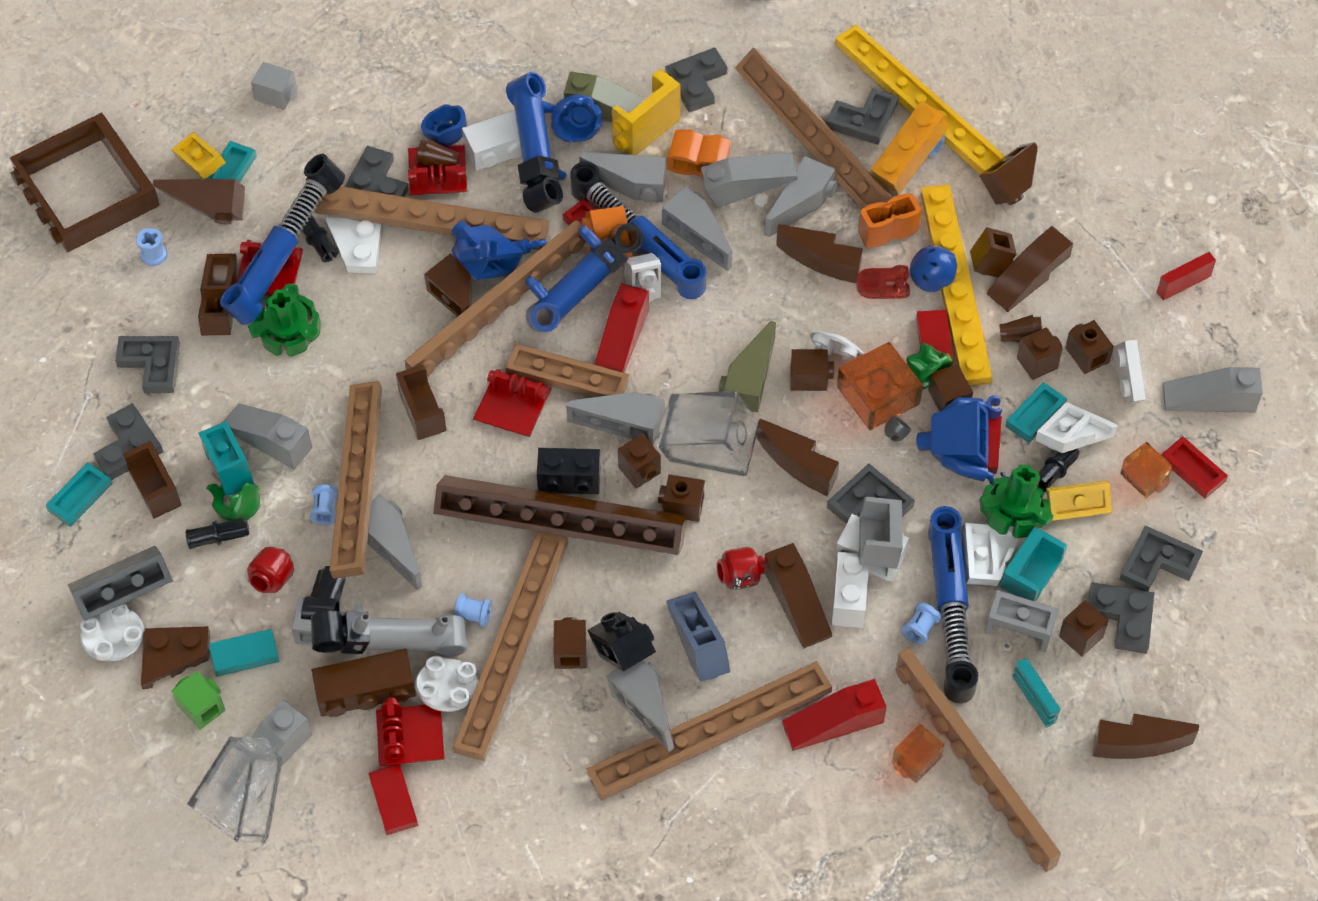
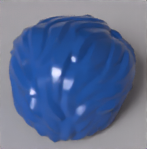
[551,94,602,143]

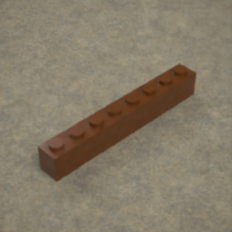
[433,475,687,555]

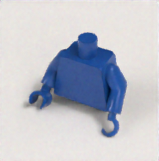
[452,221,547,280]
[916,395,1006,485]

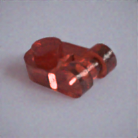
[856,265,910,299]

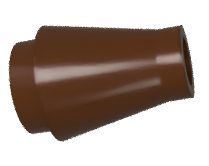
[416,139,460,168]
[999,314,1042,342]

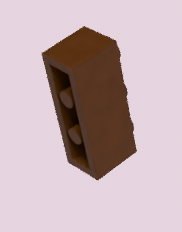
[311,648,416,717]

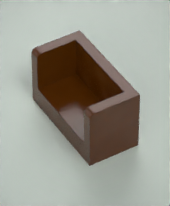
[396,365,447,440]
[123,441,182,519]

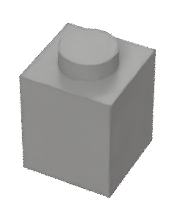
[251,62,298,110]

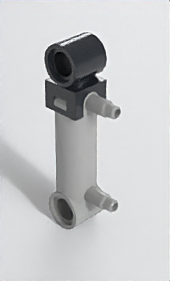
[311,611,467,657]

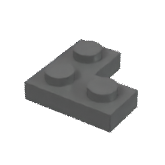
[665,47,727,113]
[826,88,899,145]
[344,145,409,197]
[115,336,180,393]
[93,403,163,480]
[827,463,915,524]
[1119,525,1203,591]
[1088,582,1155,654]

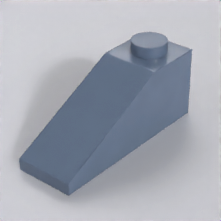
[666,591,730,682]

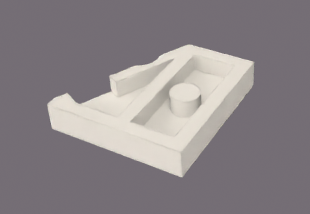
[326,217,383,274]
[1112,339,1146,404]
[1035,402,1118,453]
[962,523,1020,586]

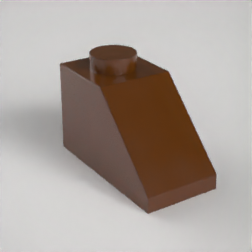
[979,142,1038,205]
[424,253,472,317]

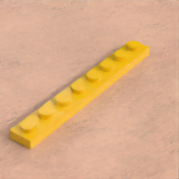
[835,24,1005,174]
[921,184,992,386]

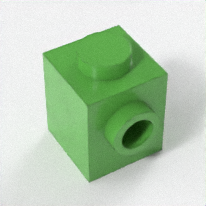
[171,671,226,730]

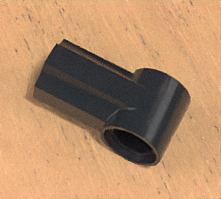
[301,566,346,620]

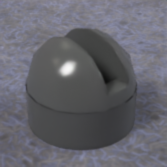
[884,415,911,442]

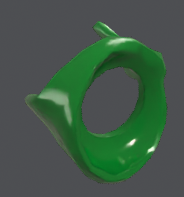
[906,343,953,389]
[206,483,260,521]

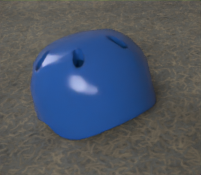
[421,104,467,146]
[910,246,957,292]

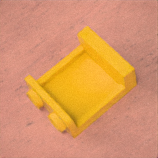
[612,69,680,155]

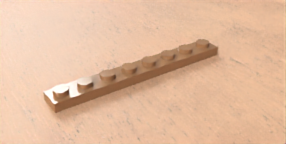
[735,47,893,209]
[315,187,549,250]
[404,220,585,376]
[330,381,382,579]
[453,532,568,761]
[895,647,1061,872]
[586,661,832,801]

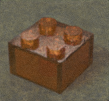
[837,341,923,431]

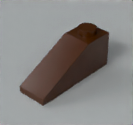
[153,179,245,225]
[764,542,832,649]

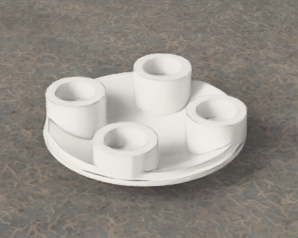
[810,332,866,367]
[80,604,144,662]
[415,656,479,712]

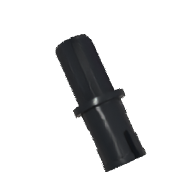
[302,214,338,263]
[1038,448,1080,492]
[185,518,250,549]

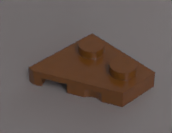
[141,626,210,689]

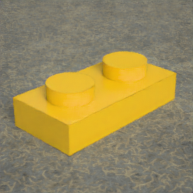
[172,132,226,179]
[1046,480,1112,521]

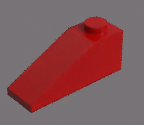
[594,283,649,373]
[782,679,887,751]

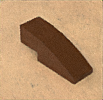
[776,224,863,284]
[987,226,1073,312]
[198,254,237,336]
[757,418,839,496]
[1092,713,1199,759]

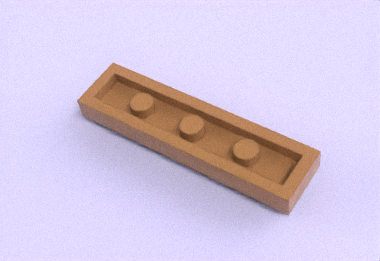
[506,344,629,398]

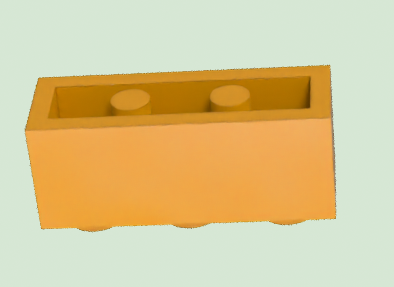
[871,100,949,195]

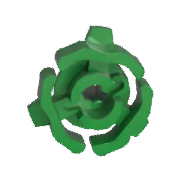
[248,284,321,357]
[979,465,1054,539]

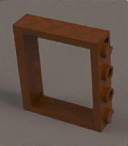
[10,112,160,253]

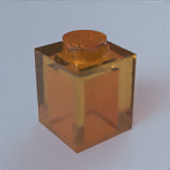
[1120,442,1173,498]
[892,724,945,784]

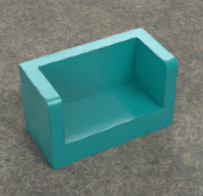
[198,421,255,496]
[1000,526,1067,602]

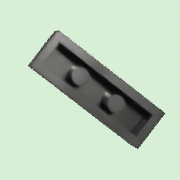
[68,546,173,621]

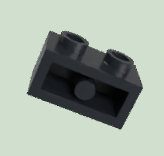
[537,448,601,494]
[587,611,656,671]

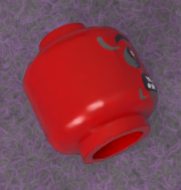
[716,547,765,590]

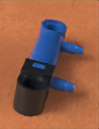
[506,71,567,213]
[525,223,644,332]

